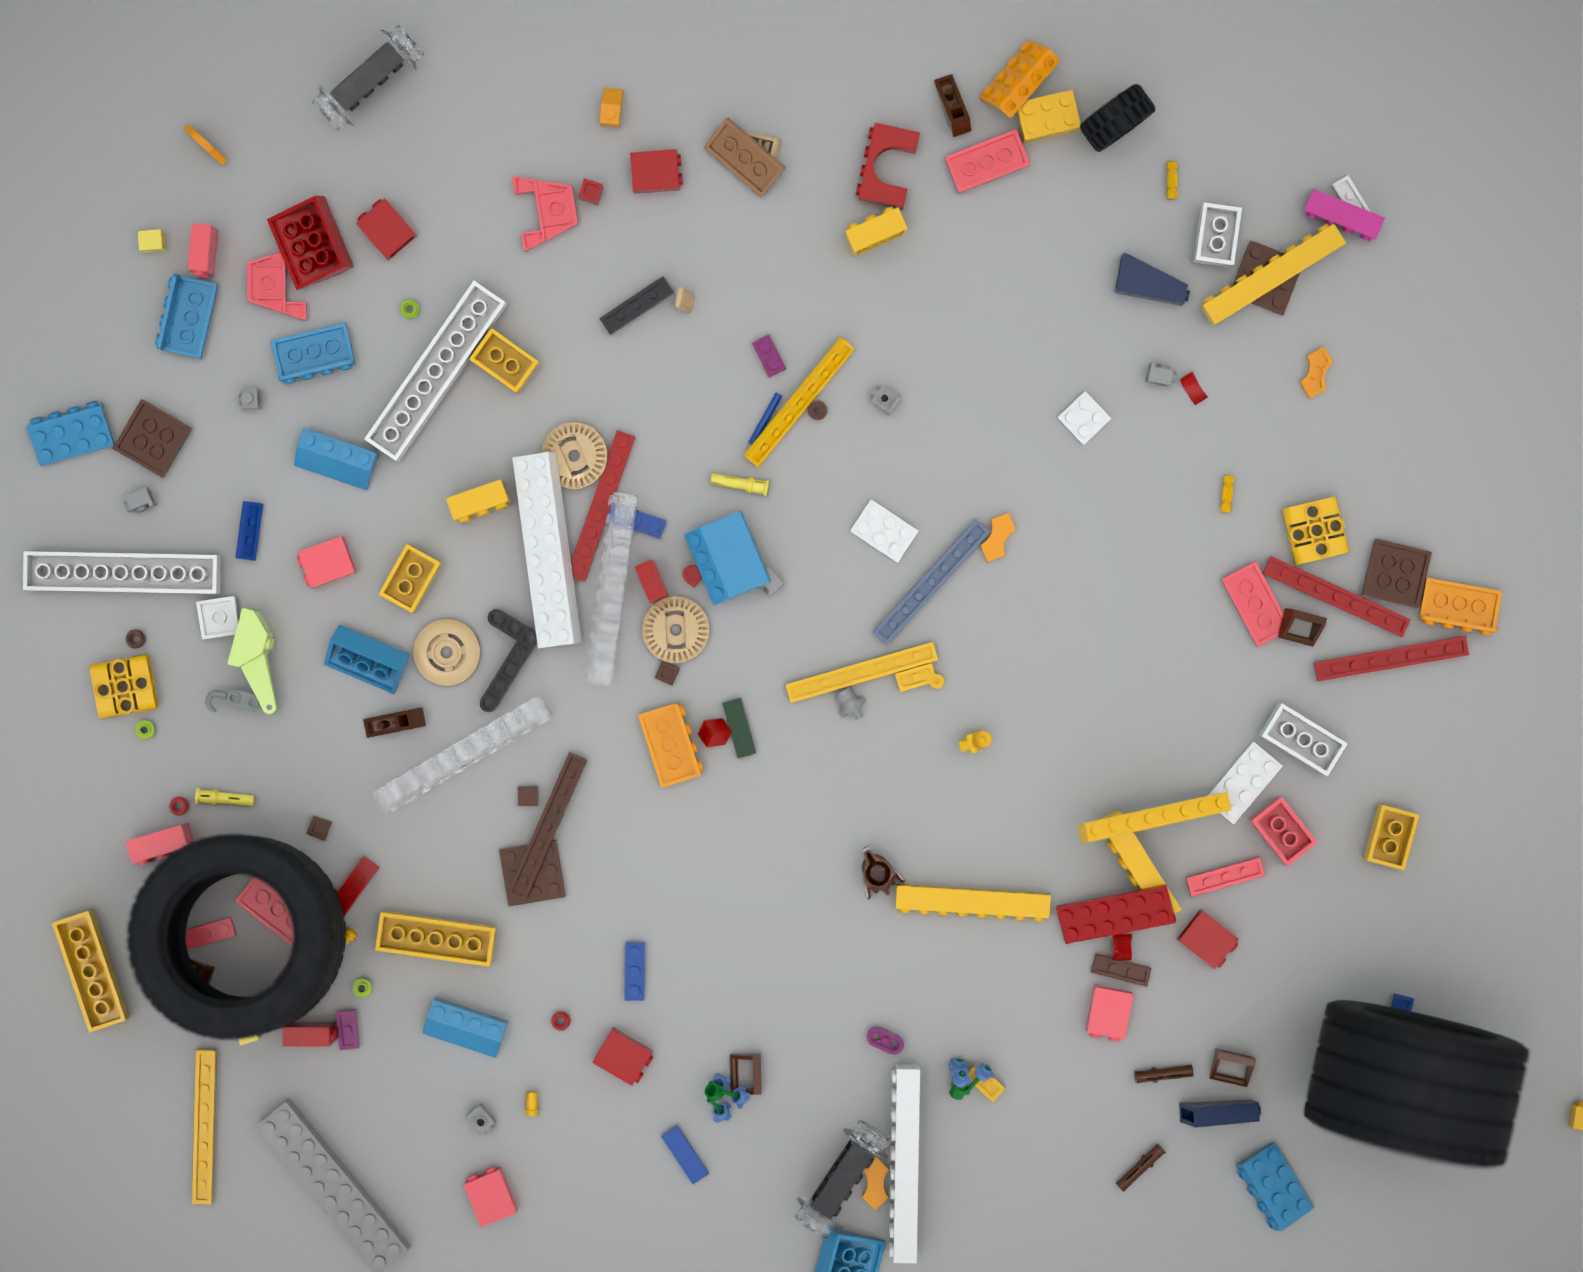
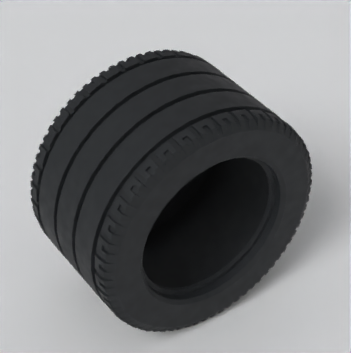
[127,834,346,1040]
[1304,1000,1529,1168]

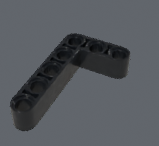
[480,609,537,712]

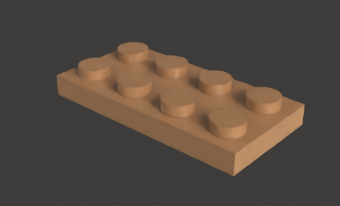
[704,117,786,197]

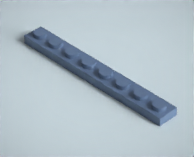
[873,519,990,645]

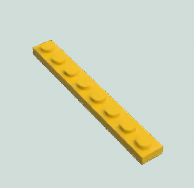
[743,337,855,467]
[785,642,938,703]
[192,1049,217,1204]

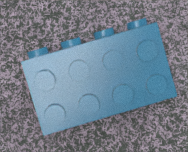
[155,274,218,359]
[271,323,356,384]
[26,401,115,466]
[1236,1142,1314,1231]

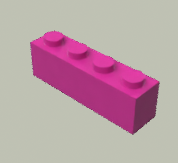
[1304,189,1385,241]

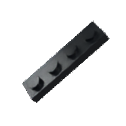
[599,276,674,335]

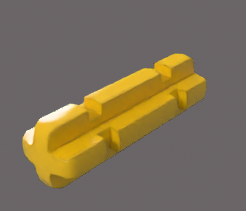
[1167,161,1178,199]
[1220,475,1235,513]

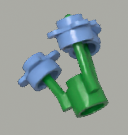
[949,1058,995,1100]
[705,1074,750,1123]

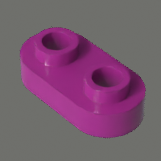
[867,1027,904,1055]

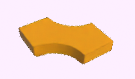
[182,124,227,165]
[1299,346,1333,399]
[980,513,1016,562]
[862,1156,889,1210]

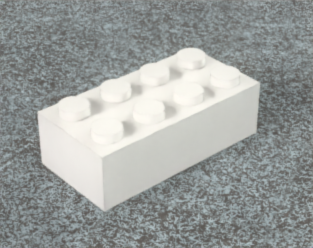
[1258,703,1348,776]

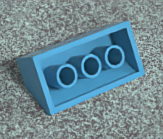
[294,428,379,490]
[324,625,410,694]
[423,997,508,1058]

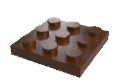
[1232,241,1300,315]
[112,399,193,478]
[1361,539,1432,608]
[499,840,566,906]

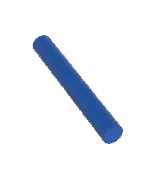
[748,393,782,445]

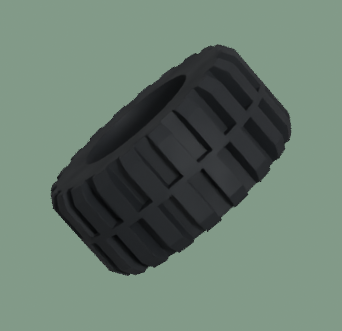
[1080,84,1155,152]

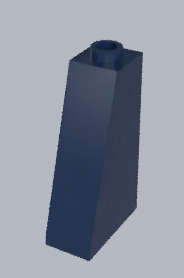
[1114,253,1190,306]
[1179,1100,1261,1127]

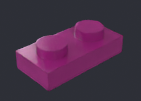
[752,335,786,378]
[336,1009,360,1050]

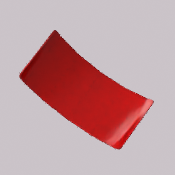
[1180,371,1208,405]

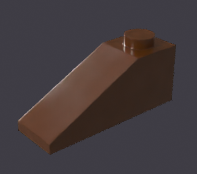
[934,74,972,137]
[363,707,426,738]

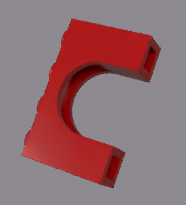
[855,123,920,210]

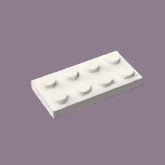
[1207,741,1283,825]

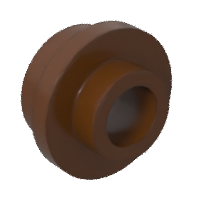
[808,401,827,420]
[126,629,146,649]

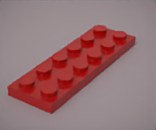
[1056,885,1176,944]

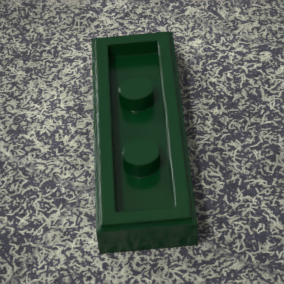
[722,698,756,758]

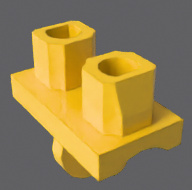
[958,730,992,753]

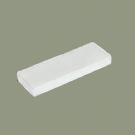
[1331,175,1371,212]

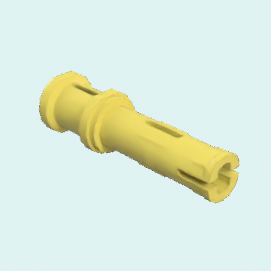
[711,473,770,497]
[195,787,255,806]

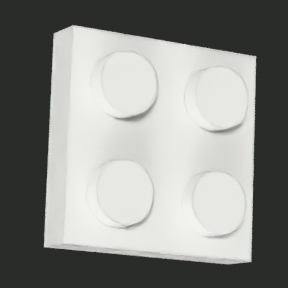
[1057,391,1112,445]
[196,596,239,640]

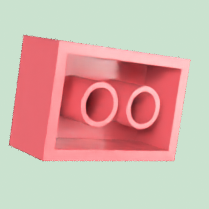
[1248,796,1318,866]
[125,822,194,866]

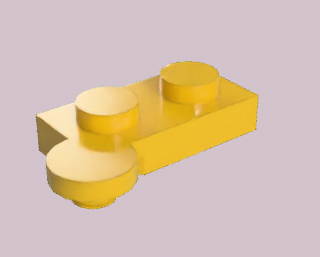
[895,663,944,692]

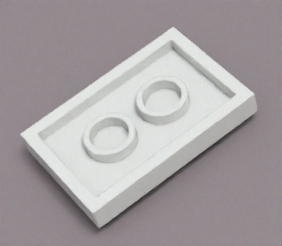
[850,499,919,563]

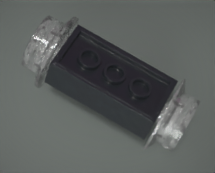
[312,25,424,131]
[795,1119,891,1238]

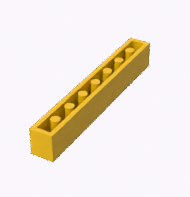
[1200,224,1346,327]
[1077,792,1232,844]
[895,884,1051,921]

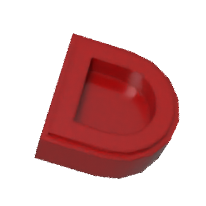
[683,565,702,588]

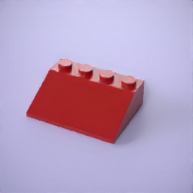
[267,196,354,290]

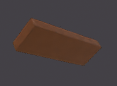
[1091,953,1152,987]

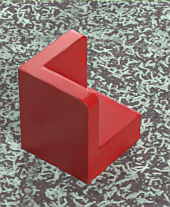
[578,178,604,205]
[697,718,732,747]
[1111,934,1132,961]

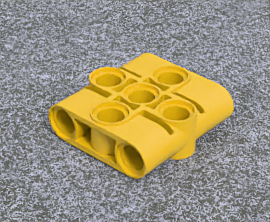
[1282,496,1349,565]
[90,654,158,719]

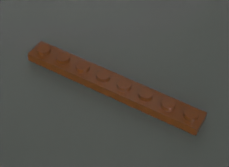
[507,752,587,902]

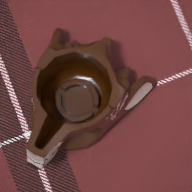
[862,846,905,900]

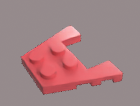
[512,176,578,251]
[247,252,306,320]

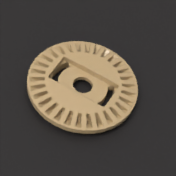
[541,422,608,489]
[642,596,709,663]
[413,619,480,686]

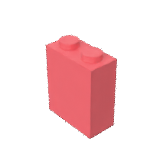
[188,223,218,279]
[297,536,357,588]
[1085,985,1134,1042]
[463,1166,518,1227]

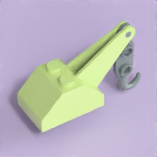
[206,608,278,714]

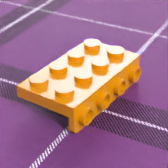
[979,40,1059,118]
[1418,578,1502,636]
[638,702,704,788]

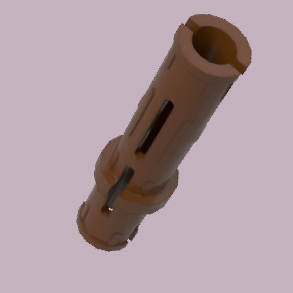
[1134,1064,1193,1084]
[1116,1144,1166,1192]

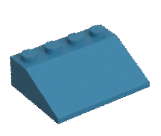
[684,511,771,605]
[815,1228,886,1272]

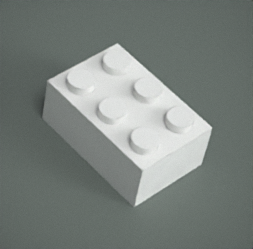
[1193,202,1242,268]

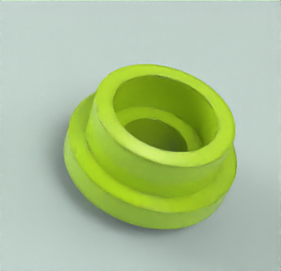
[400,300,420,319]
[135,720,155,739]
[352,978,372,998]

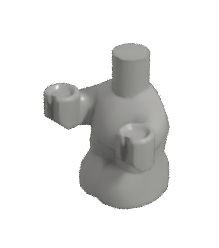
[835,687,866,719]

